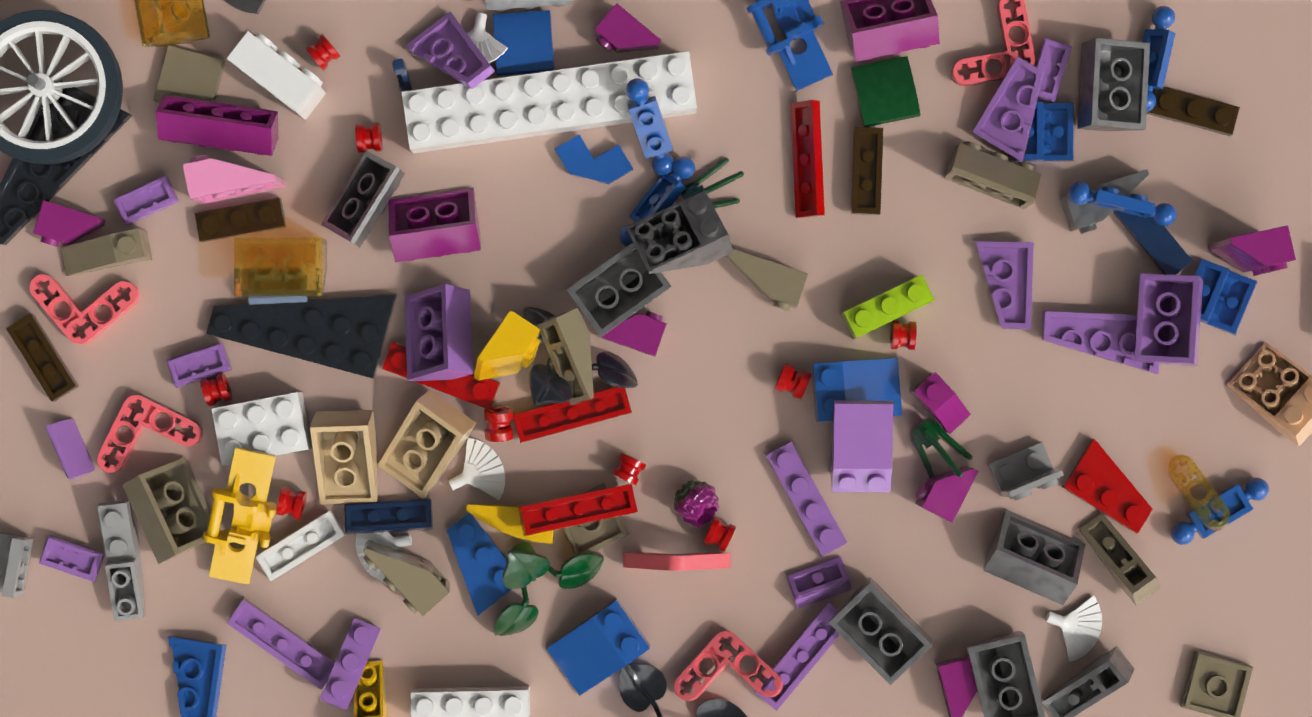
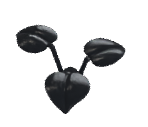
[523,307,638,405]
[619,663,747,717]

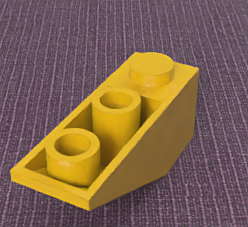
[354,660,387,717]

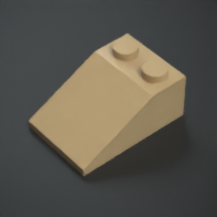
[377,390,476,499]
[310,410,378,504]

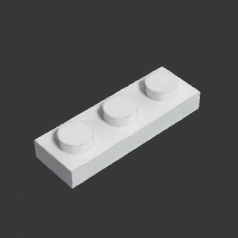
[256,510,346,581]

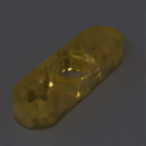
[1168,455,1230,531]

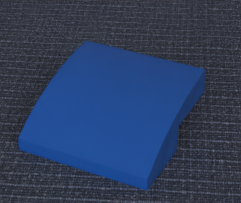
[493,10,554,76]
[1014,102,1074,162]
[1195,259,1257,336]

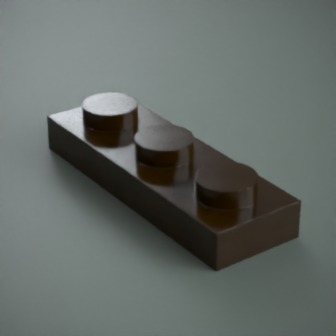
[1147,87,1240,136]
[851,127,883,215]
[195,198,286,242]
[6,313,79,402]

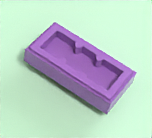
[1035,38,1072,102]
[113,175,180,226]
[167,342,232,388]
[39,535,105,582]

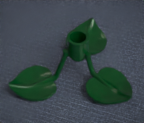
[493,542,604,636]

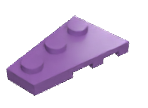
[405,12,495,89]
[972,57,1044,162]
[975,241,1034,330]

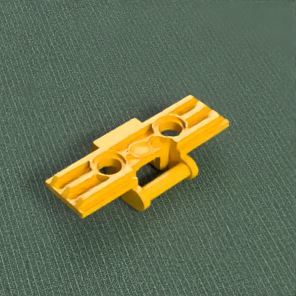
[202,447,276,584]

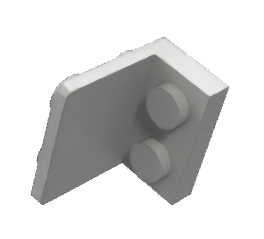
[988,442,1064,500]
[0,533,33,598]

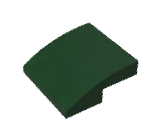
[851,56,921,127]

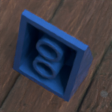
[811,358,902,422]
[546,598,650,696]

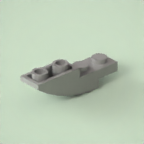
[97,500,145,621]

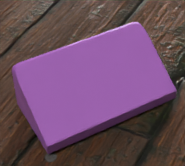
[46,419,95,479]
[786,557,852,608]

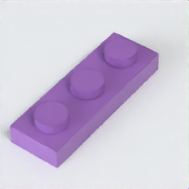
[319,618,381,711]

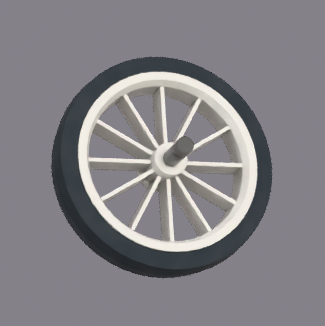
[0,10,123,164]

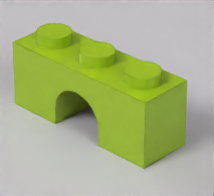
[841,274,935,340]

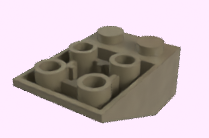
[363,540,450,616]

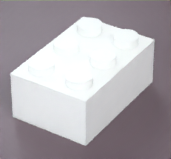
[227,31,326,120]
[211,392,313,466]

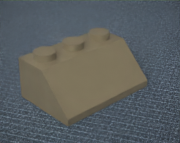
[944,141,1041,209]
[122,457,211,564]

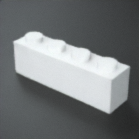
[411,686,530,717]

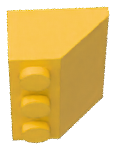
[473,310,541,381]

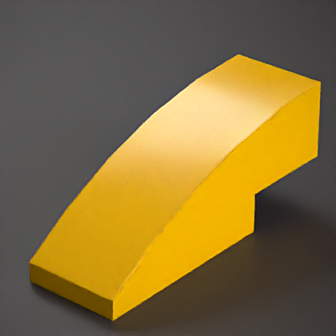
[467,504,554,544]

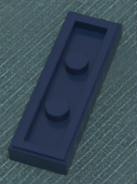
[1114,211,1193,275]
[344,499,433,535]

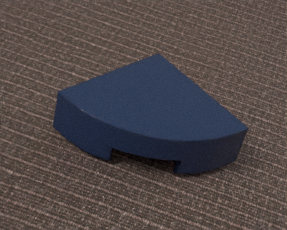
[392,58,413,92]

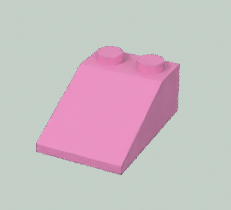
[183,155,286,204]

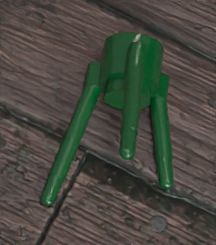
[681,158,744,208]
[911,419,972,478]

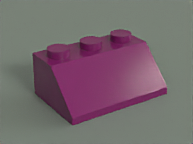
[840,0,940,62]
[388,187,481,263]
[1207,225,1296,276]

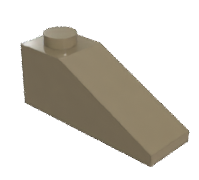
[61,228,152,276]
[725,249,808,311]
[537,307,594,405]
[1079,513,1159,605]

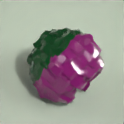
[674,480,719,528]

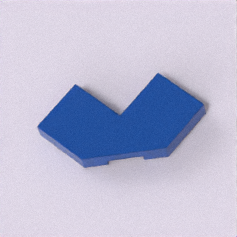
[555,134,633,185]

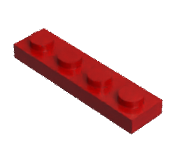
[790,100,825,218]
[382,342,500,409]
[513,387,632,443]
[518,484,638,536]

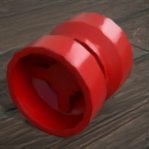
[774,363,812,400]
[484,406,513,442]

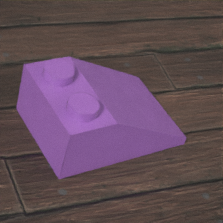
[830,400,893,492]

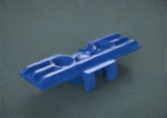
[746,0,833,91]

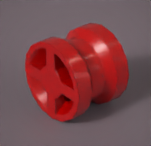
[305,34,341,71]
[355,122,383,153]
[890,321,917,350]
[200,373,232,407]
[611,453,646,486]
[276,487,307,520]
[703,516,736,552]

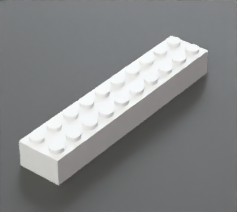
[402,51,697,154]

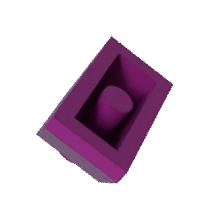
[595,3,661,53]
[33,200,106,247]
[601,311,667,357]
[910,372,971,434]
[915,466,979,523]
[935,655,978,717]

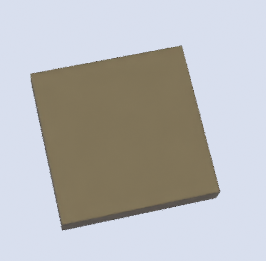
[153,45,226,103]
[562,483,630,555]
[1180,651,1253,717]

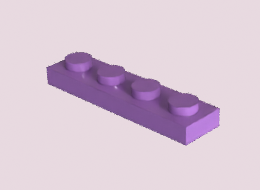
[766,441,847,557]
[227,599,335,690]
[754,602,840,711]

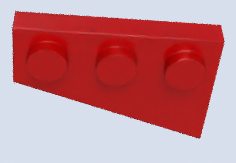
[1062,439,1153,534]

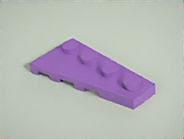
[1042,311,1159,374]

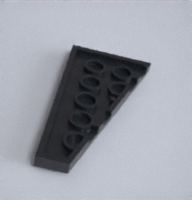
[0,80,133,245]
[206,295,397,379]

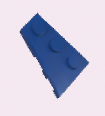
[447,513,512,616]
[168,636,227,717]

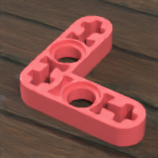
[951,0,1035,86]
[29,274,140,345]
[97,395,203,473]
[623,552,731,571]
[674,631,783,701]

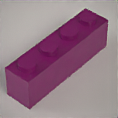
[156,95,279,156]

